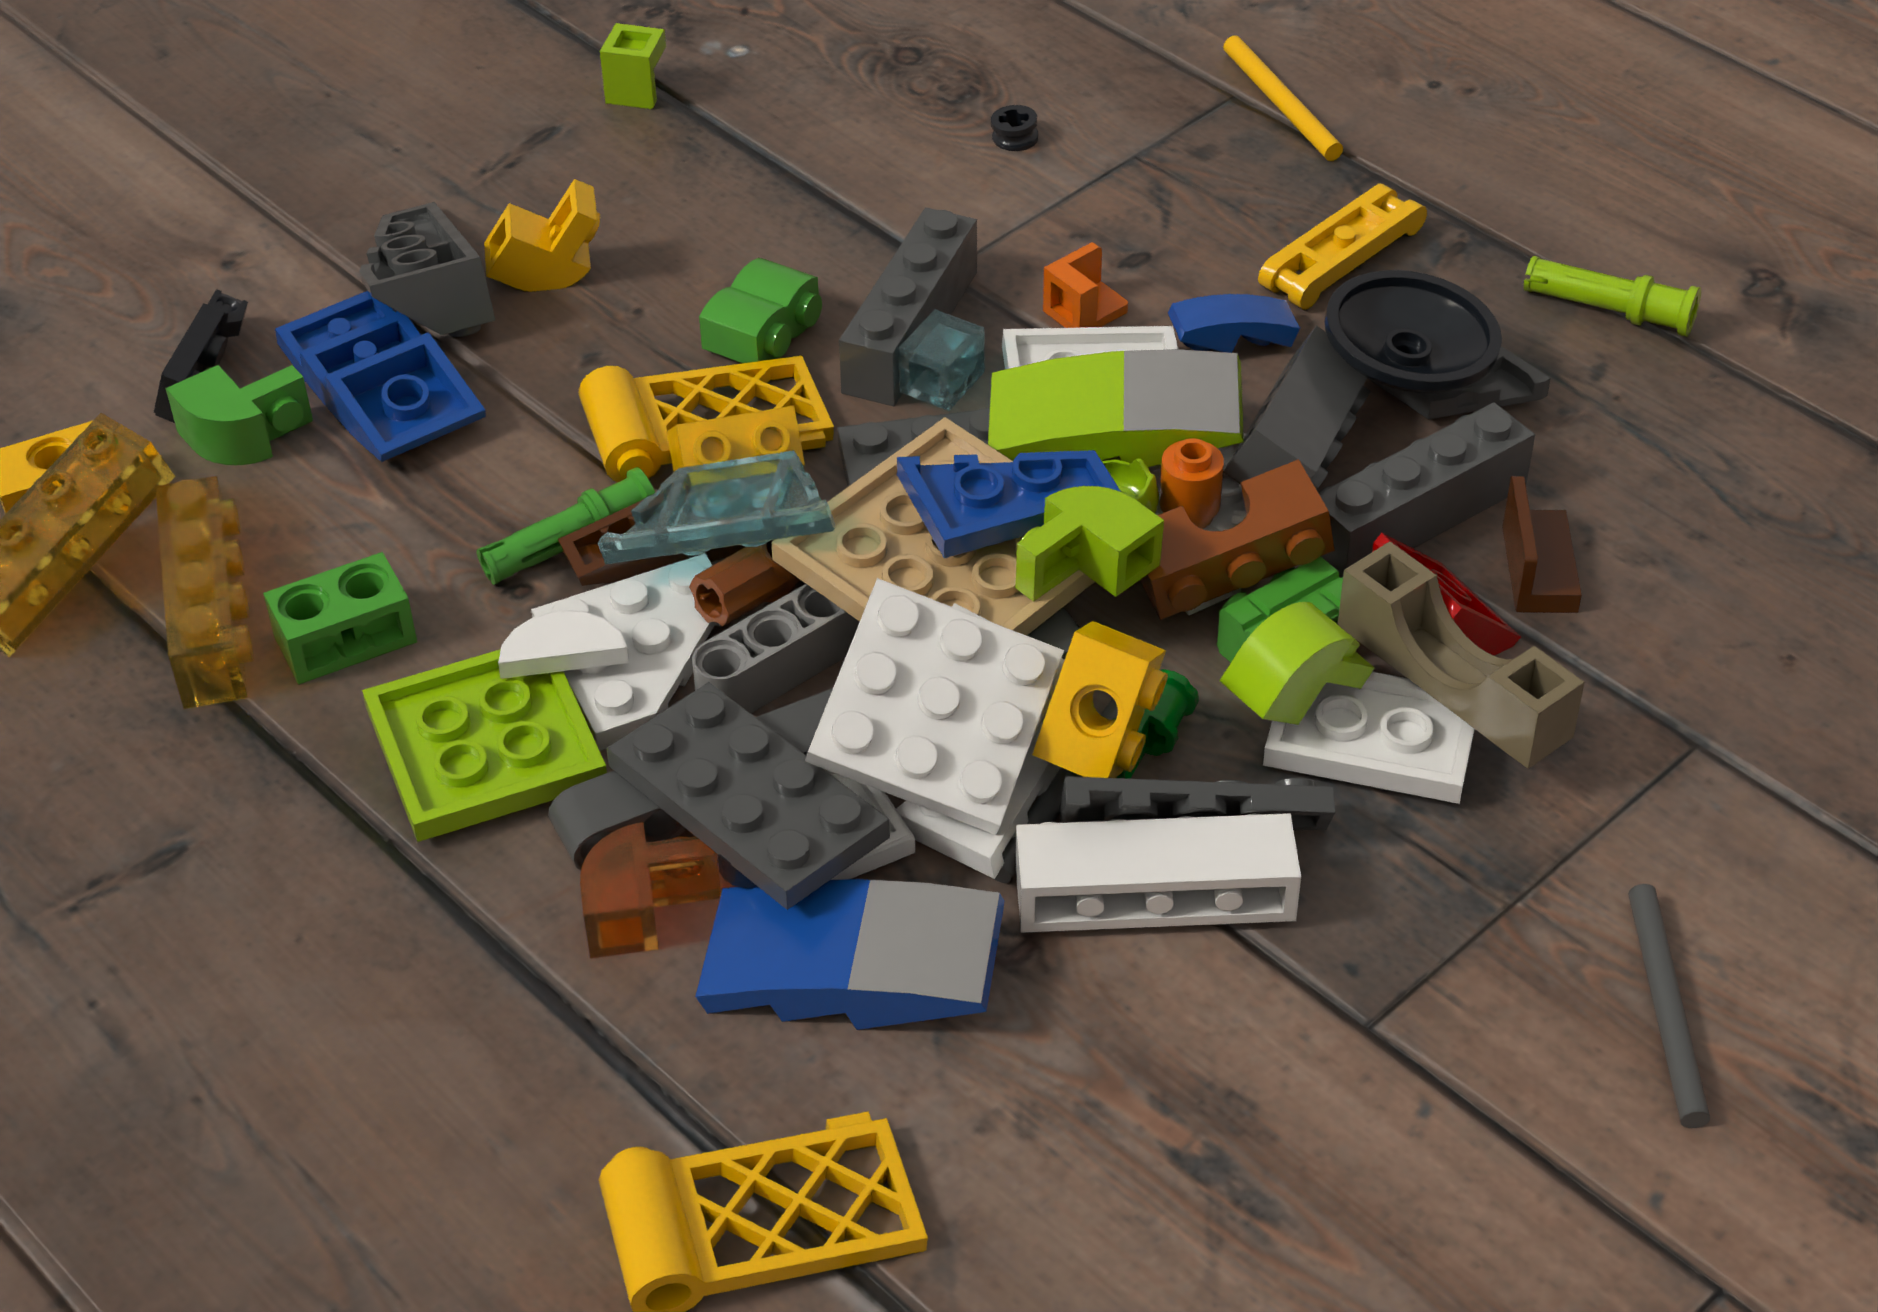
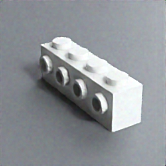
[1016,813,1301,933]

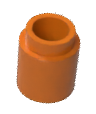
[1159,438,1224,529]

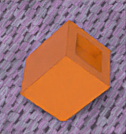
[1043,242,1128,328]

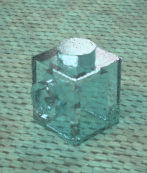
[899,309,985,411]

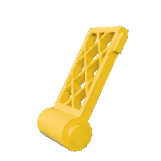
[578,355,834,482]
[599,1111,928,1312]

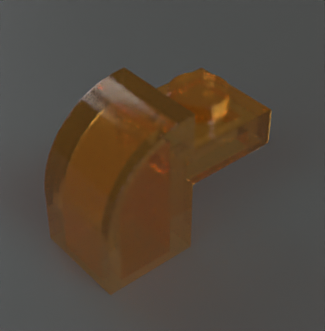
[580,822,721,959]

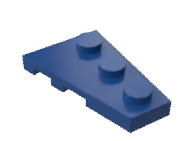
[897,450,1121,558]

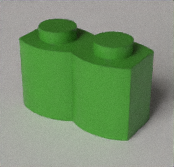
[699,258,822,363]

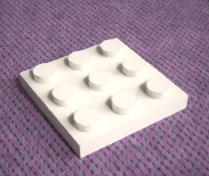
[805,578,1064,835]

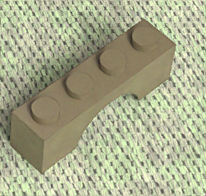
[1338,541,1585,769]

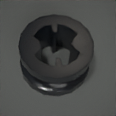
[991,105,1038,151]

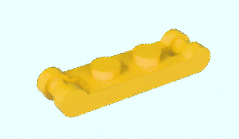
[1258,183,1427,310]

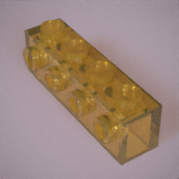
[0,413,175,657]
[155,476,254,709]

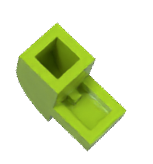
[1015,486,1164,602]
[1219,602,1375,725]

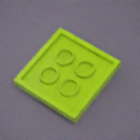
[362,649,607,842]

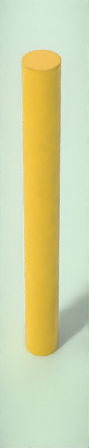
[1223,35,1343,161]

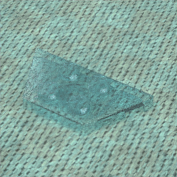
[598,450,836,564]

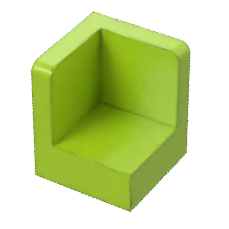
[600,23,666,109]

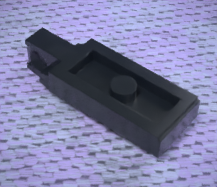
[154,289,248,423]

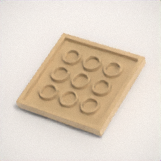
[772,417,1095,636]

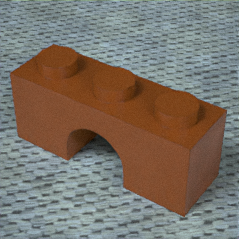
[1140,459,1335,620]

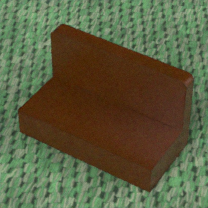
[1502,476,1582,613]

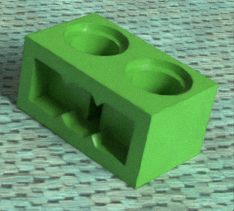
[263,552,417,685]

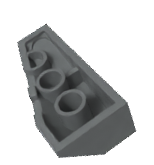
[359,202,495,337]

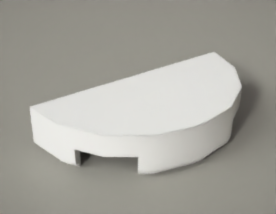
[498,610,629,679]

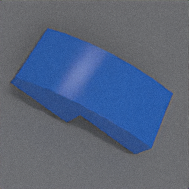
[1168,294,1300,353]

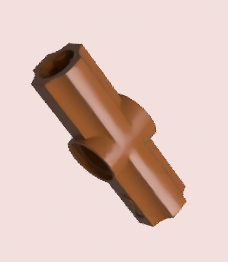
[689,501,828,626]

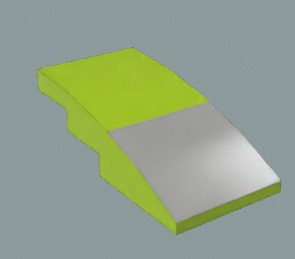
[988,349,1244,467]

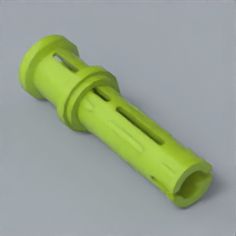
[1523,256,1701,337]

